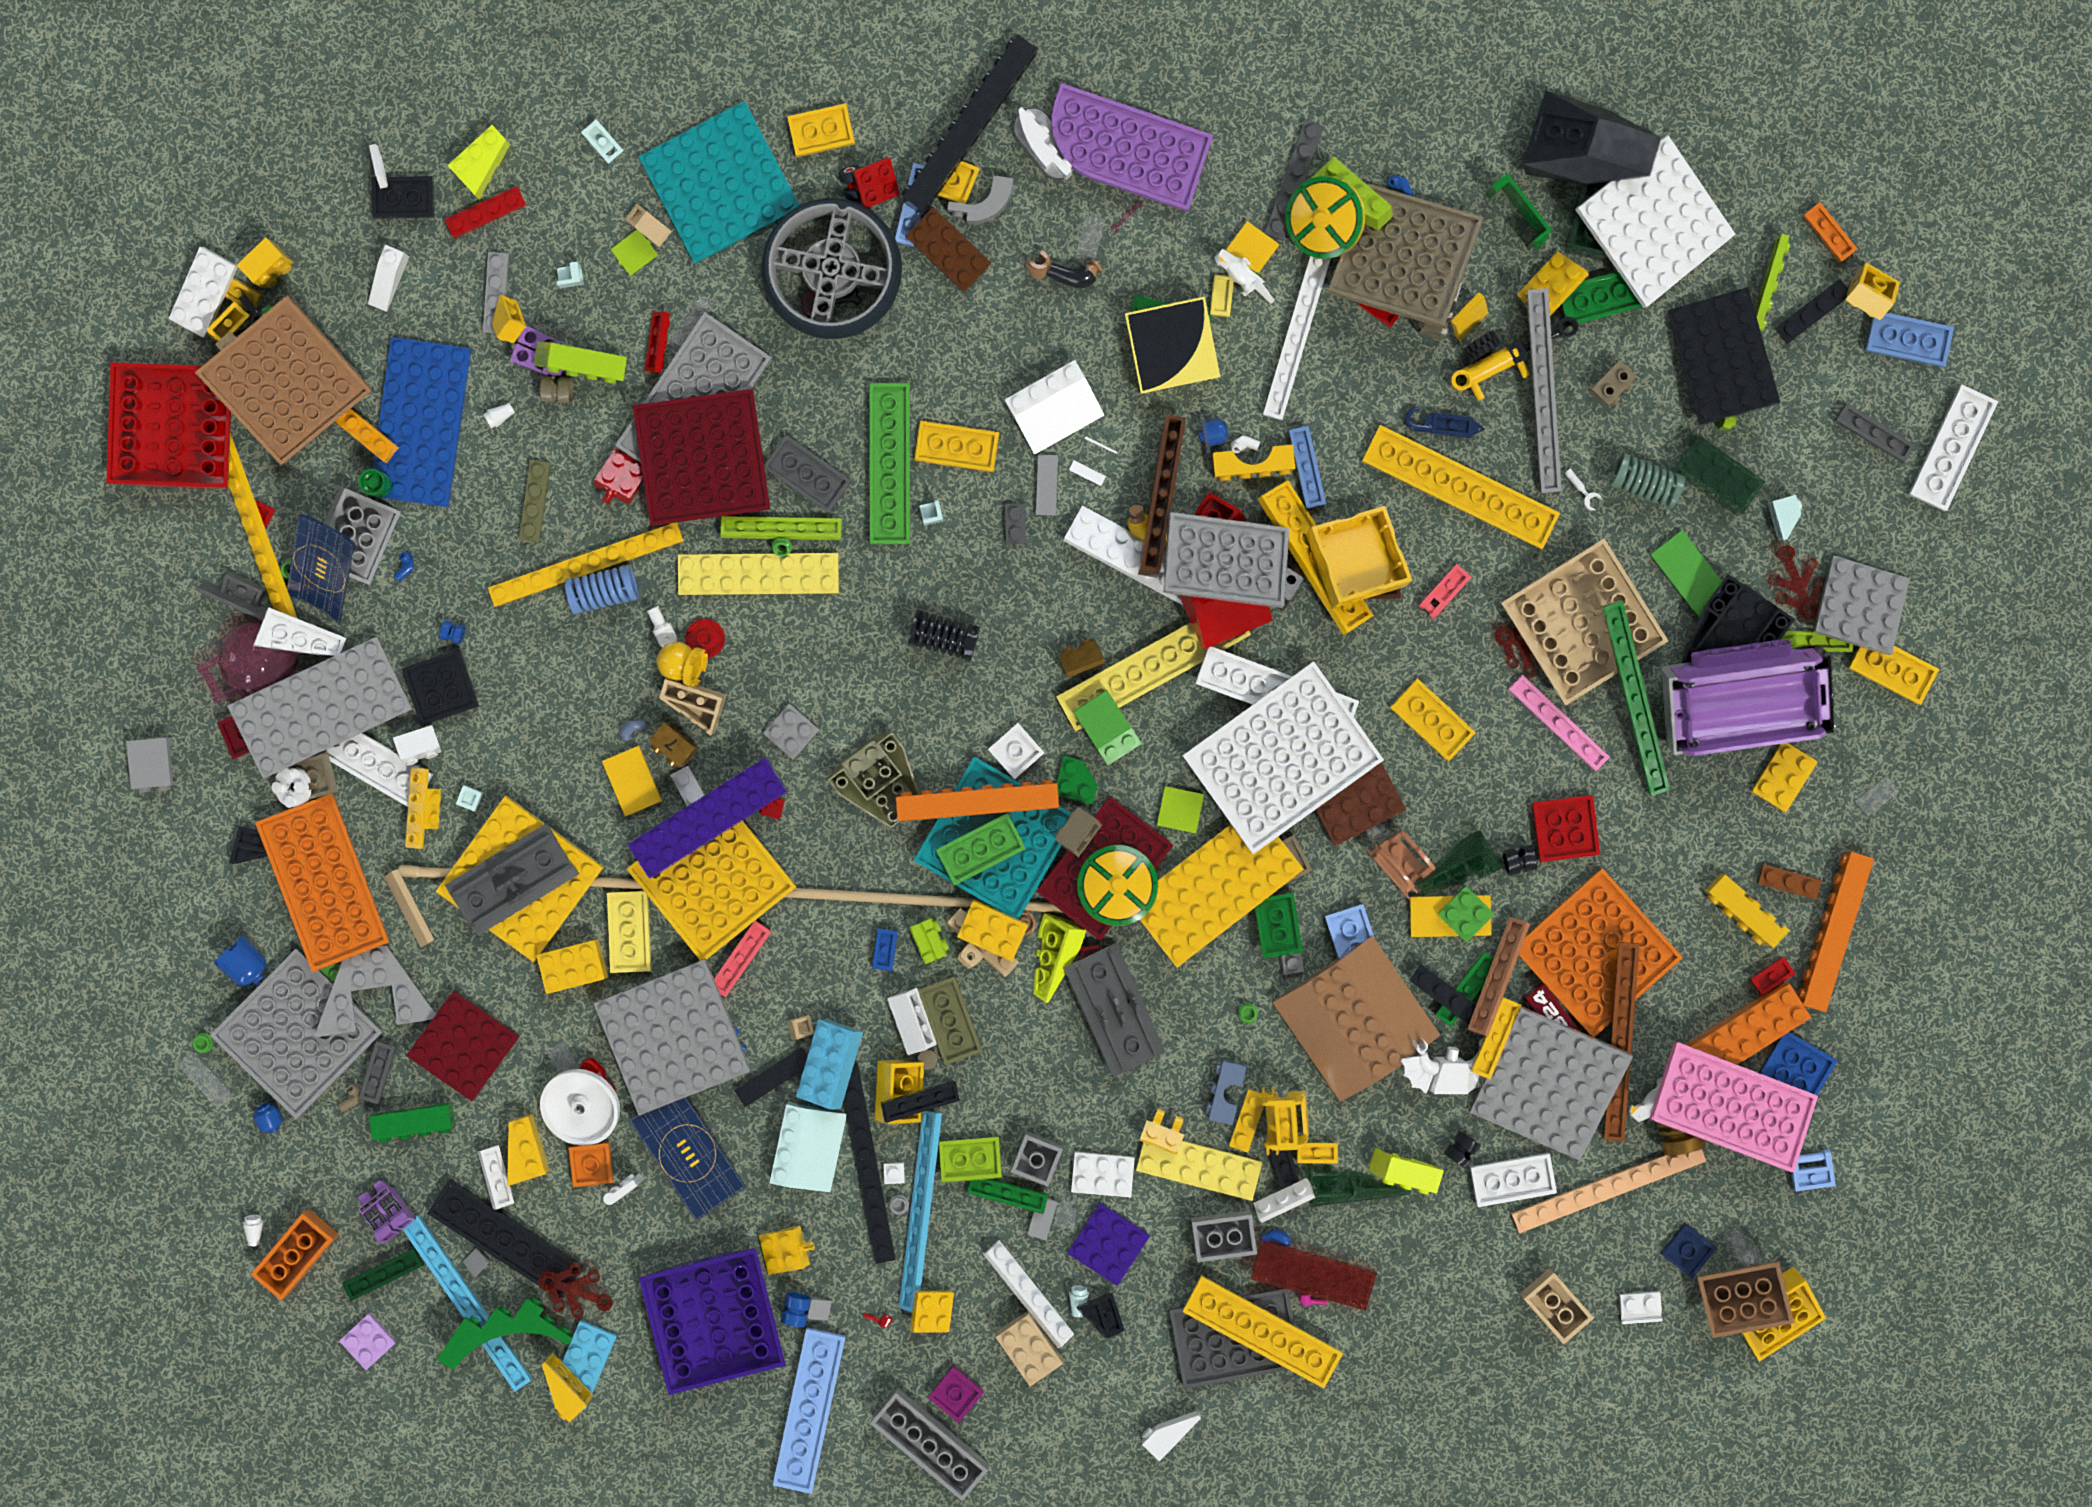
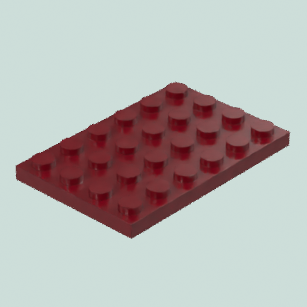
[1037,797,1173,941]

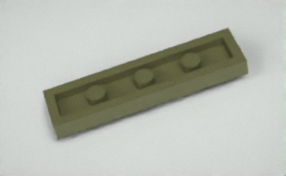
[519,460,551,542]

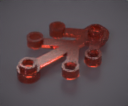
[1768,545,1825,619]
[1494,626,1537,678]
[538,1262,613,1319]

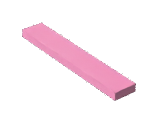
[1508,675,1609,772]

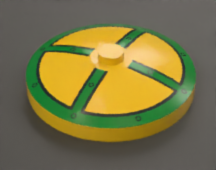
[1285,176,1365,259]
[1077,845,1158,926]

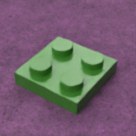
[1437,886,1494,943]

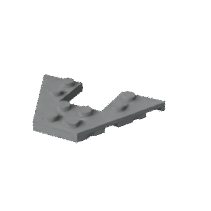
[315,945,436,1037]

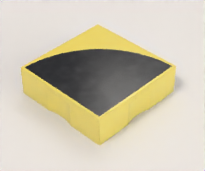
[1125,297,1220,394]

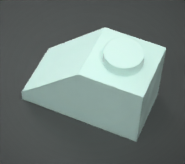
[1768,495,1802,541]

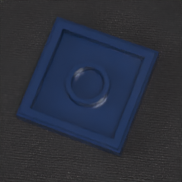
[1660,1222,1717,1279]

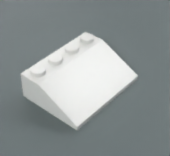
[1005,360,1104,455]

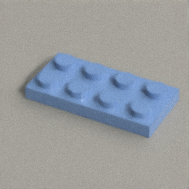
[1865,313,1954,368]

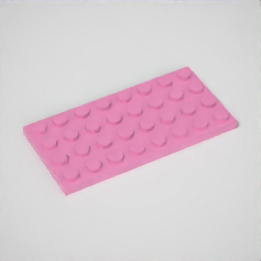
[1649,1042,1818,1173]

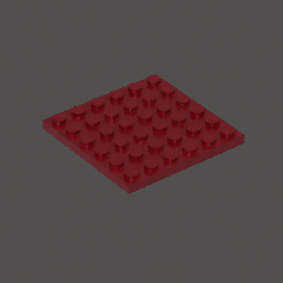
[632,389,771,526]

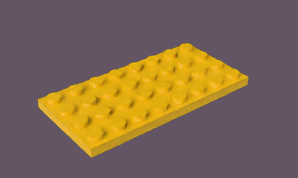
[1140,824,1304,967]

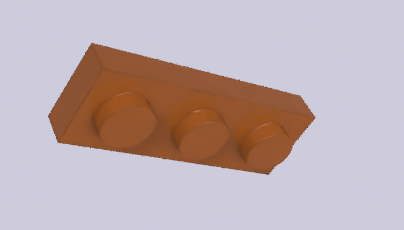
[1757,864,1822,900]

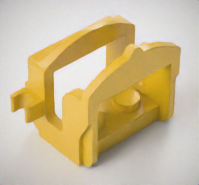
[1261,1086,1309,1155]

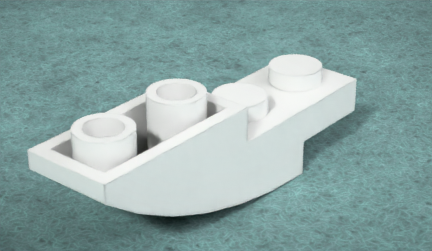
[1019,107,1072,180]

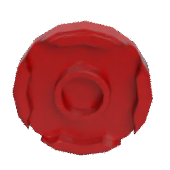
[685,619,726,658]

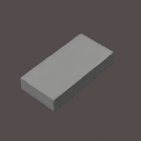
[1027,1198,1058,1240]

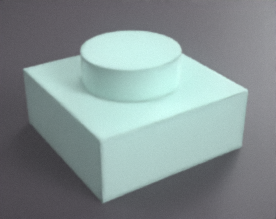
[456,785,483,811]

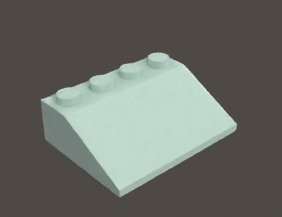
[770,1102,847,1192]

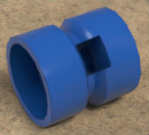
[780,1292,811,1327]

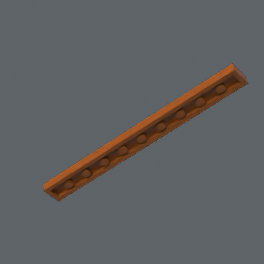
[1603,941,1640,1141]

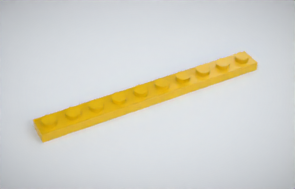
[228,433,298,619]
[488,523,684,607]

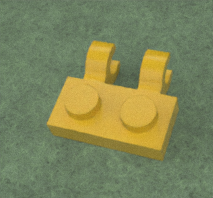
[1139,1109,1184,1155]

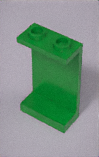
[1485,173,1553,250]

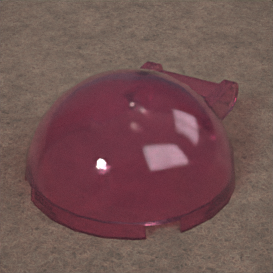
[196,620,299,704]

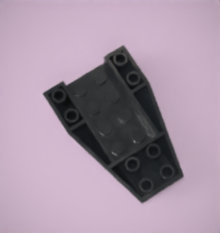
[1680,574,1796,664]

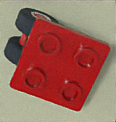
[838,157,900,208]

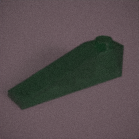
[1416,830,1503,895]

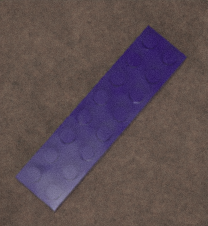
[627,757,789,879]

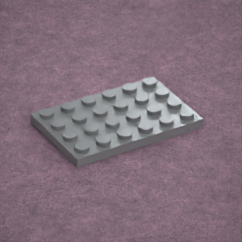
[1163,512,1289,608]

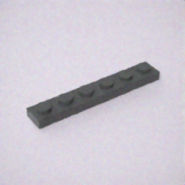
[1265,120,1324,241]

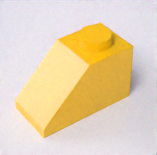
[492,294,526,344]
[206,302,250,343]

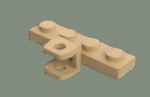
[946,908,1019,978]

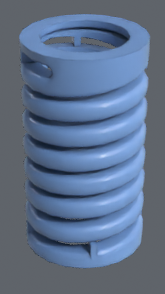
[565,565,639,614]

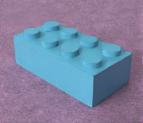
[796,1020,863,1110]

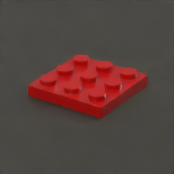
[1532,795,1600,862]

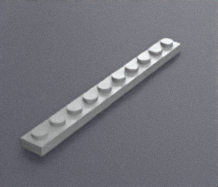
[1526,288,1562,493]

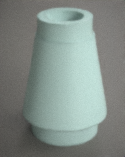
[1069,1285,1089,1317]

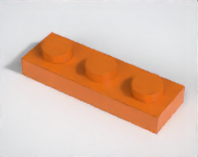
[1802,202,1857,263]

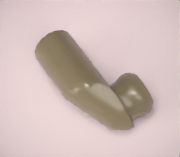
[338,1084,361,1112]

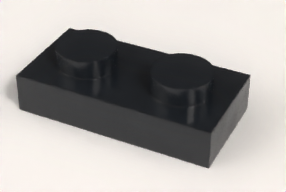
[1270,1149,1299,1189]

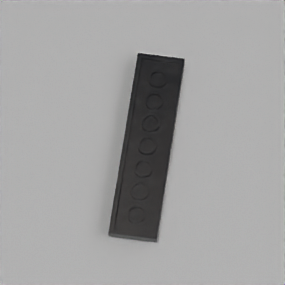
[427,1179,584,1300]

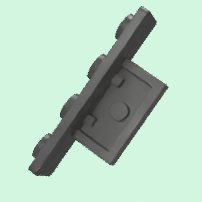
[196,572,268,622]

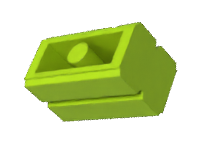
[909,917,949,964]

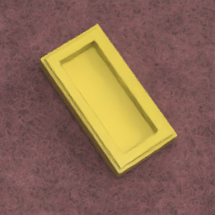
[1210,274,1234,317]

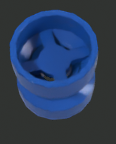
[439,620,466,645]

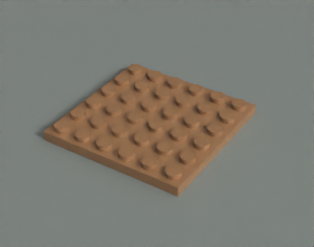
[195,295,373,465]

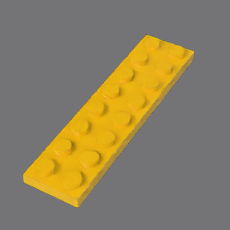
[1258,480,1374,635]
[1182,1275,1343,1389]

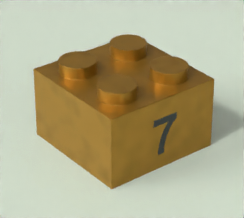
[648,722,700,767]

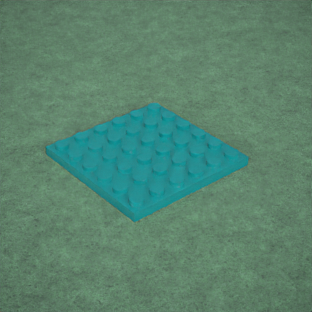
[638,101,800,264]
[913,757,1071,920]

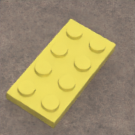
[607,891,652,973]

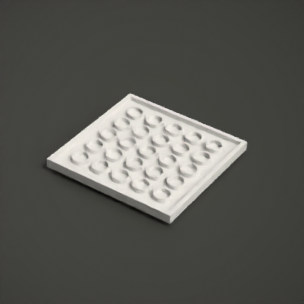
[1575,136,1735,308]

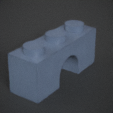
[1205,1059,1247,1125]

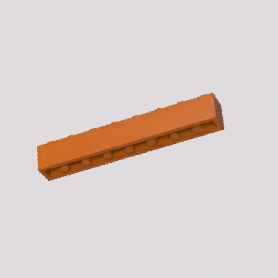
[896,780,1059,822]
[1797,851,1874,1012]

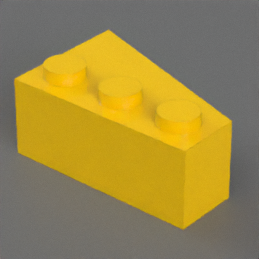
[507,1113,550,1186]

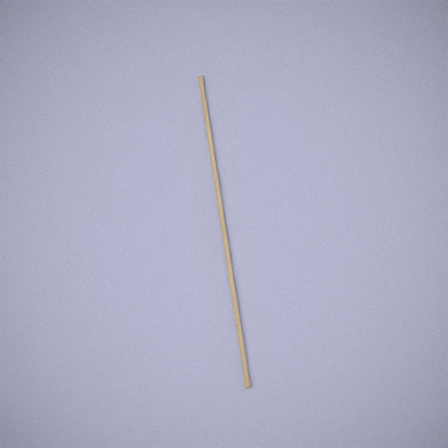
[399,865,1063,913]

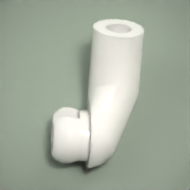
[1230,435,1260,453]

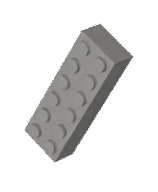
[870,1387,989,1501]

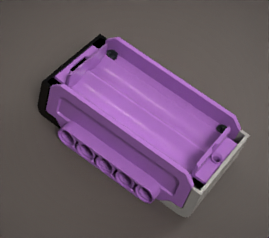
[1661,640,1835,756]

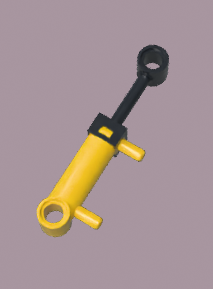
[1450,317,1579,401]

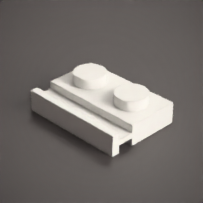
[1619,1291,1662,1324]

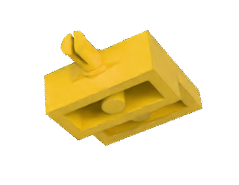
[759,1226,815,1275]

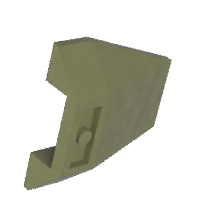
[827,731,920,828]

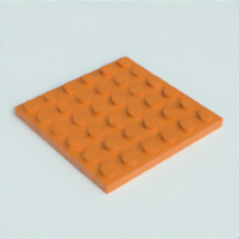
[1518,868,1683,1038]

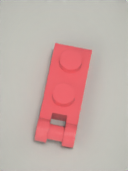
[1418,564,1472,619]

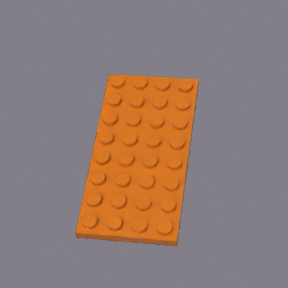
[255,793,390,972]

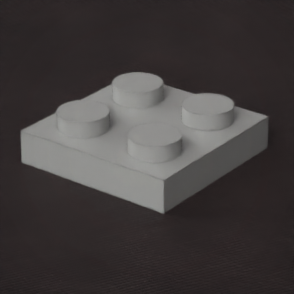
[763,703,820,760]

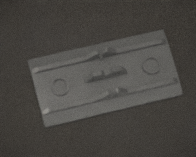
[445,823,580,935]
[1063,942,1165,1077]

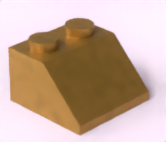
[1059,638,1105,678]

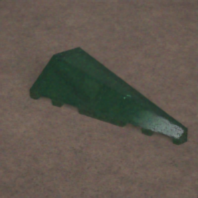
[1307,1163,1411,1207]

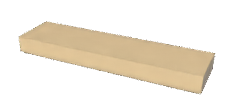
[384,869,434,948]

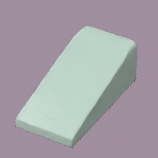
[581,119,623,164]

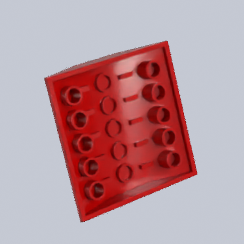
[106,362,231,489]

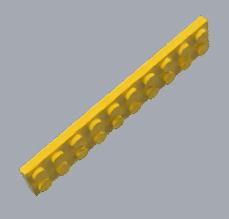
[1361,425,1560,550]

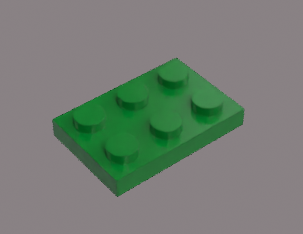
[1255,893,1303,959]

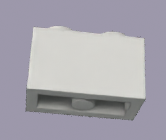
[393,725,441,765]

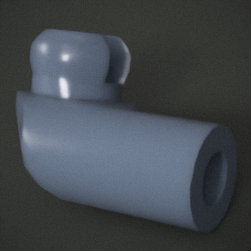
[619,720,647,741]

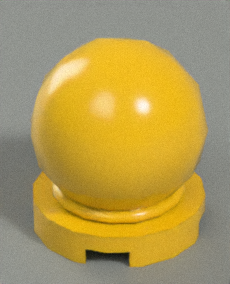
[656,642,708,688]

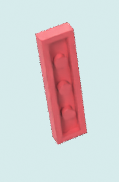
[714,920,772,997]

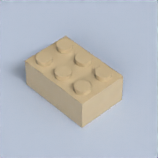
[1520,1268,1594,1344]
[996,1310,1063,1386]

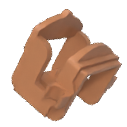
[1364,830,1436,900]

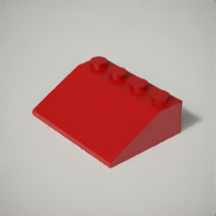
[1179,595,1273,650]

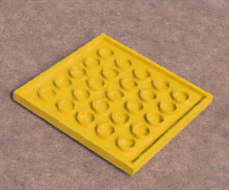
[435,796,604,962]
[627,821,797,961]

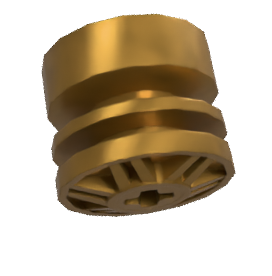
[1656,1122,1706,1156]

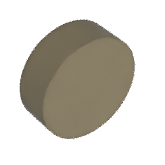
[918,1049,938,1070]

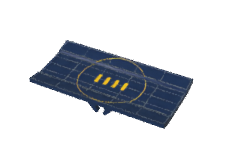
[287,514,355,623]
[629,1097,746,1221]

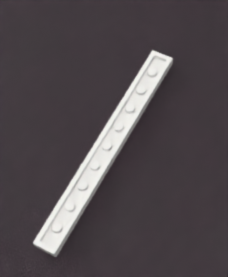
[1263,256,1331,421]

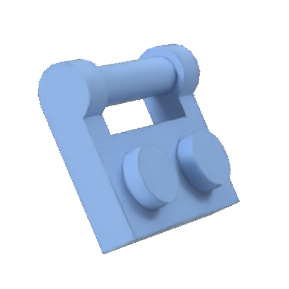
[1791,1149,1836,1191]

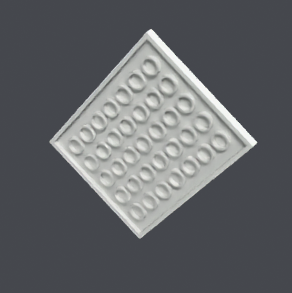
[1182,662,1384,854]

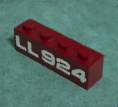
[1523,982,1579,1031]

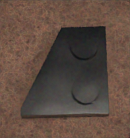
[229,826,268,865]
[1076,1292,1125,1338]

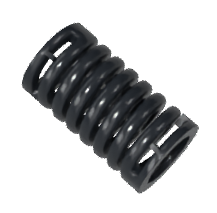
[908,609,980,661]

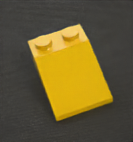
[542,1352,594,1423]

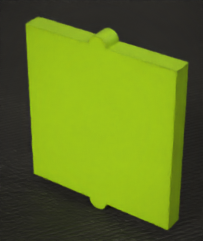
[610,230,658,276]

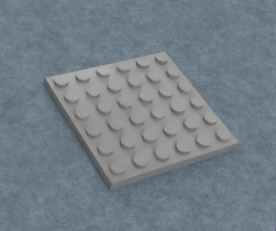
[210,948,384,1119]
[594,959,751,1115]
[1469,1006,1633,1161]

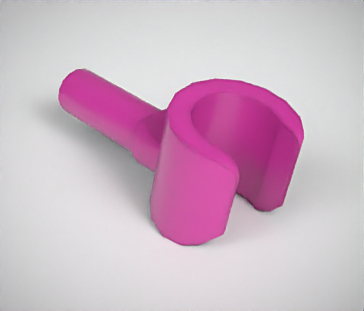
[1299,1293,1328,1306]

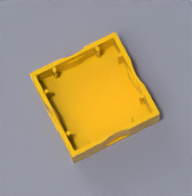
[1305,506,1413,609]

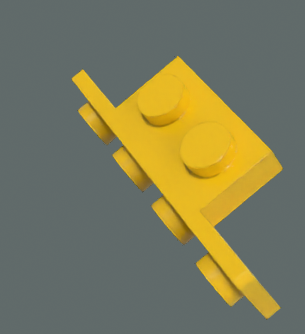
[405,768,441,849]

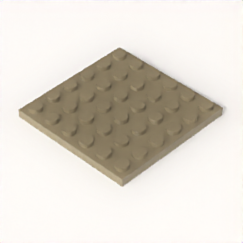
[1328,184,1484,328]

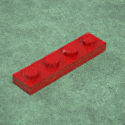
[444,186,527,239]

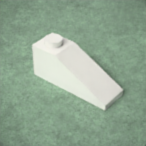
[368,245,410,312]
[1142,1411,1201,1462]

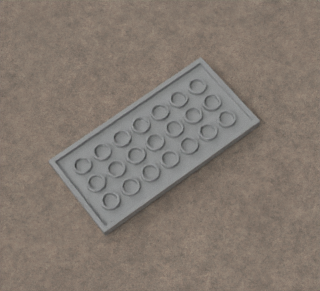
[615,312,772,463]
[228,637,413,779]

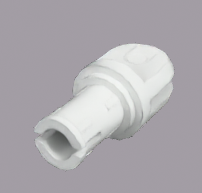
[647,606,677,647]

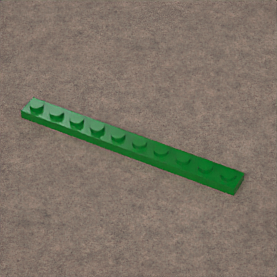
[1601,600,1670,796]

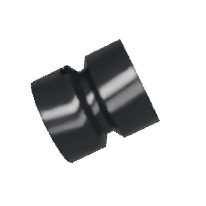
[1503,845,1537,876]
[1444,1131,1481,1169]

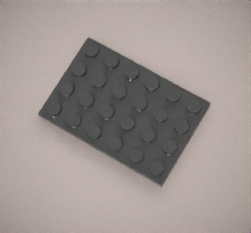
[1169,1287,1294,1389]

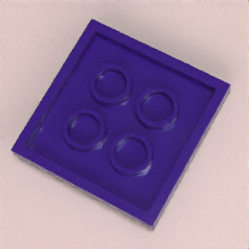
[1067,1202,1150,1286]

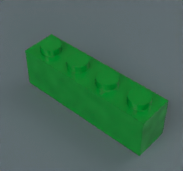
[369,1103,456,1143]

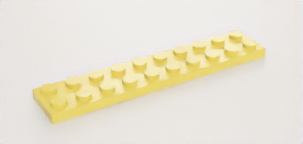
[1056,623,1251,732]

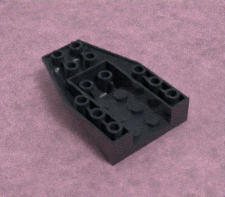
[1523,90,1661,185]

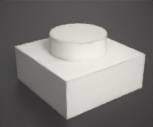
[884,1162,905,1184]

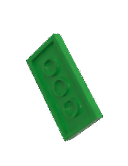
[1561,272,1642,328]

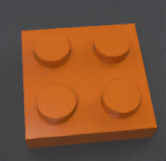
[569,1142,614,1187]

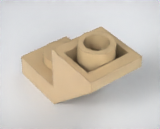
[625,204,672,247]

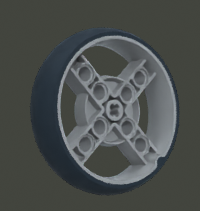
[761,198,902,339]

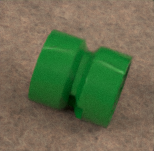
[359,469,392,497]

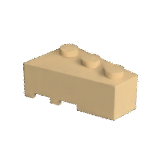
[659,678,727,736]

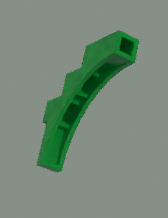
[436,1296,573,1370]

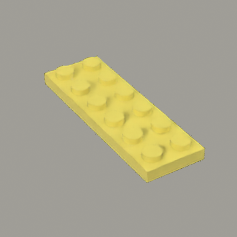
[1136,1141,1262,1201]

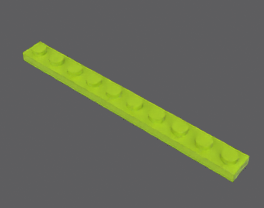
[1718,234,1790,431]

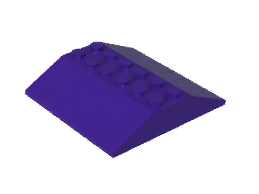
[639,1248,786,1395]

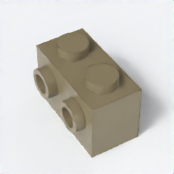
[1588,360,1637,408]
[1055,807,1102,858]

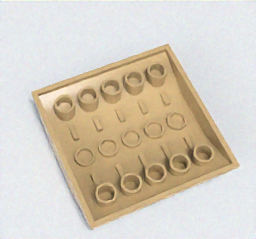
[1501,539,1668,706]

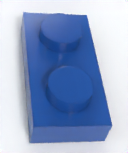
[872,928,898,971]

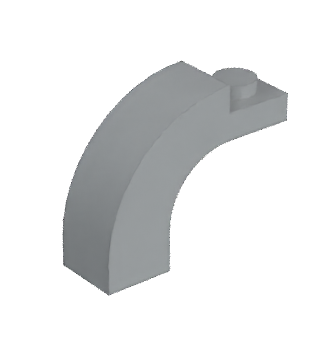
[948,175,1014,225]

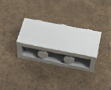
[887,988,937,1055]

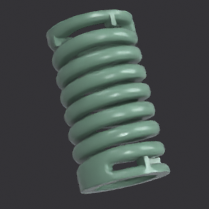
[1609,452,1685,510]

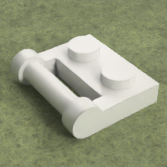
[603,1173,644,1205]

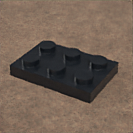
[372,176,435,219]

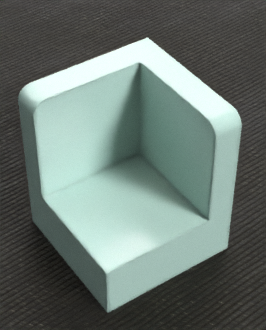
[556,262,584,288]
[920,500,944,526]

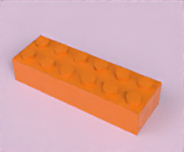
[1684,982,1811,1065]

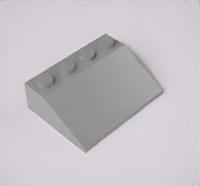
[324,486,401,585]

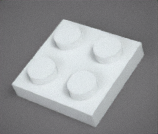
[988,723,1044,779]

